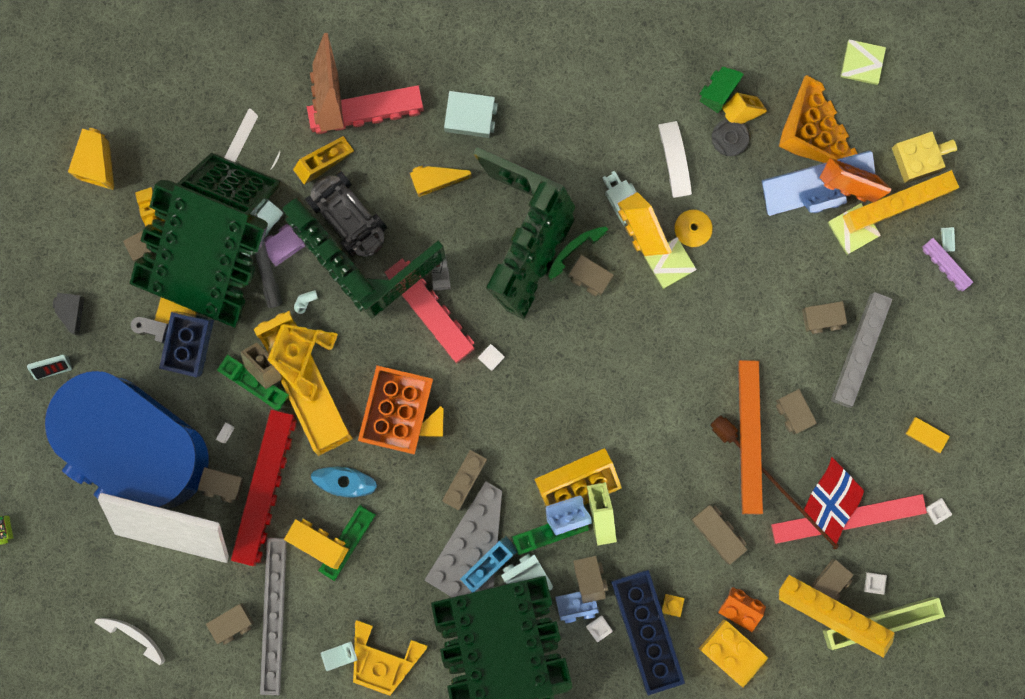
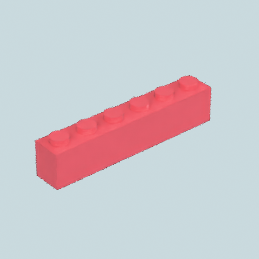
[306,85,424,134]
[384,258,475,364]

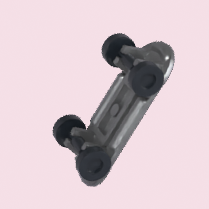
[305,170,388,257]

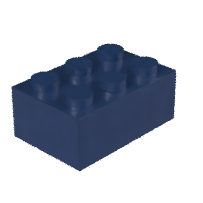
[159,311,214,377]

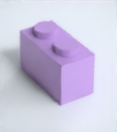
[264,224,305,266]

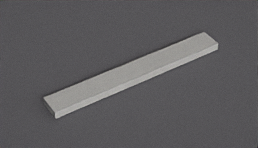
[260,538,287,695]

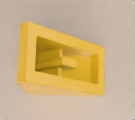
[419,406,444,437]

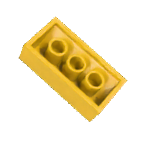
[534,448,622,506]

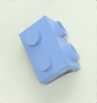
[546,495,592,535]
[555,592,599,623]

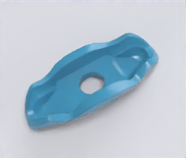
[311,466,377,498]

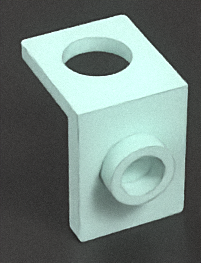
[320,642,357,671]

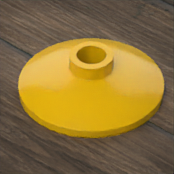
[675,210,712,247]

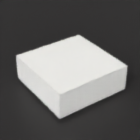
[478,344,505,371]
[216,422,234,443]
[926,498,952,525]
[864,572,887,595]
[586,615,613,642]

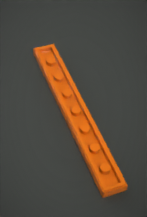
[738,360,763,515]

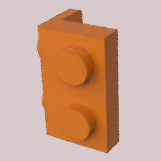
[718,587,766,632]

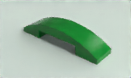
[548,226,608,282]
[217,354,289,411]
[512,524,589,555]

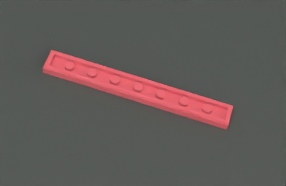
[771,494,927,544]

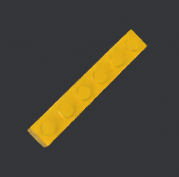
[843,170,959,234]
[779,575,895,658]

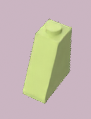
[587,482,617,546]

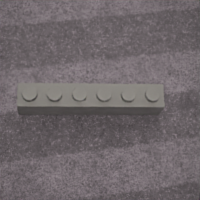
[831,292,892,408]

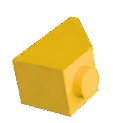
[722,92,767,124]

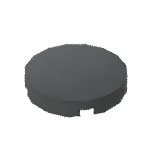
[711,119,749,156]

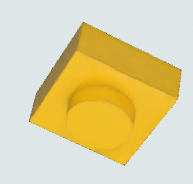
[662,594,685,617]

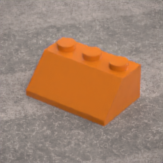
[819,158,892,202]

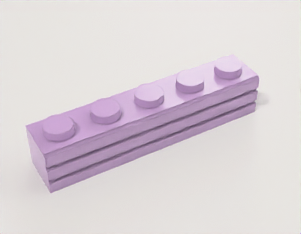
[922,238,973,291]

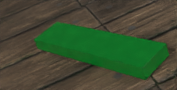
[318,505,376,581]

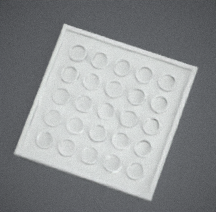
[98,493,229,563]

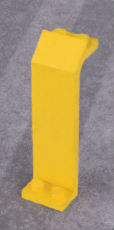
[254,311,353,456]

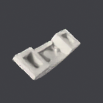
[658,121,692,198]
[95,618,165,665]

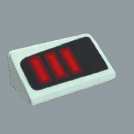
[27,355,72,380]

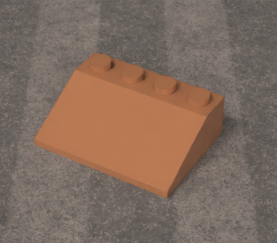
[310,33,344,132]

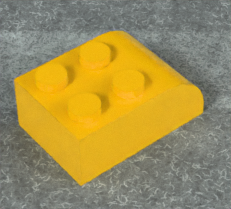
[699,619,768,688]

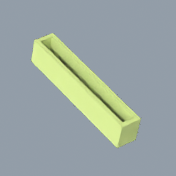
[822,597,945,650]

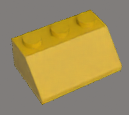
[617,192,672,256]

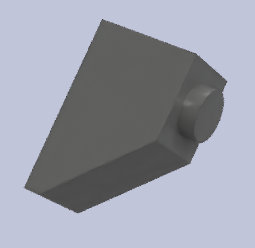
[53,293,85,335]

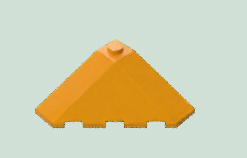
[779,75,858,163]

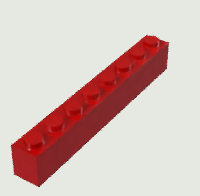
[231,410,297,566]

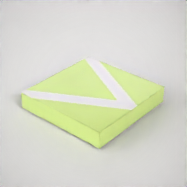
[841,40,886,85]
[828,203,881,255]
[644,237,696,289]

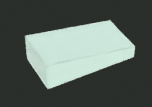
[941,227,955,252]

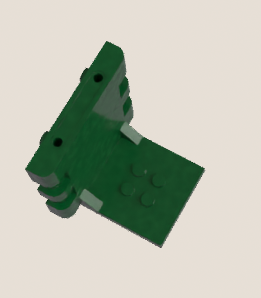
[473,147,576,320]
[129,153,281,328]
[282,197,446,319]
[431,576,572,699]

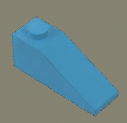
[460,536,517,593]

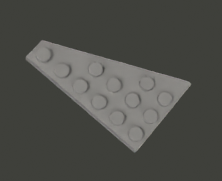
[425,481,502,597]

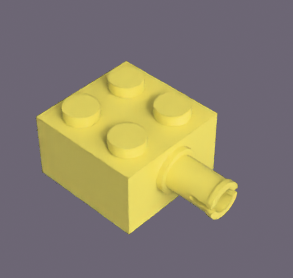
[892,132,957,183]

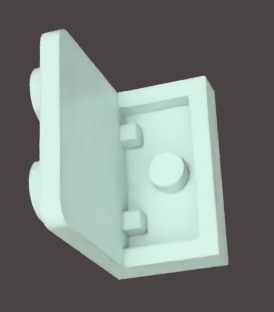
[501,554,553,591]

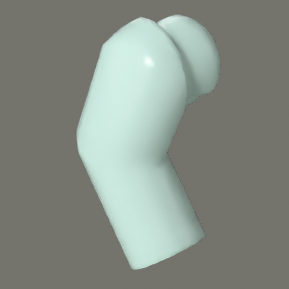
[294,290,318,314]

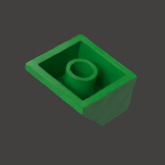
[699,66,744,113]

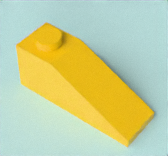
[293,136,354,185]
[410,166,472,197]

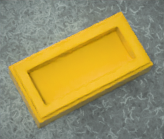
[906,417,950,453]

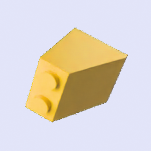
[68,128,114,190]

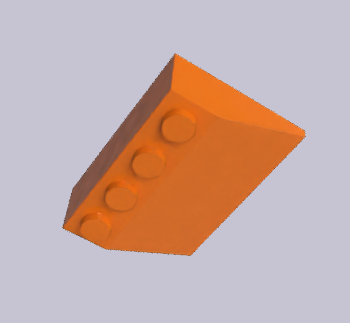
[358,365,433,455]

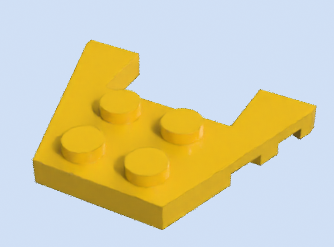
[267,324,338,402]
[353,620,428,696]

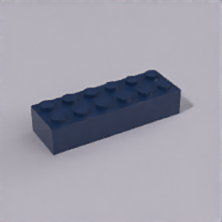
[610,569,685,696]

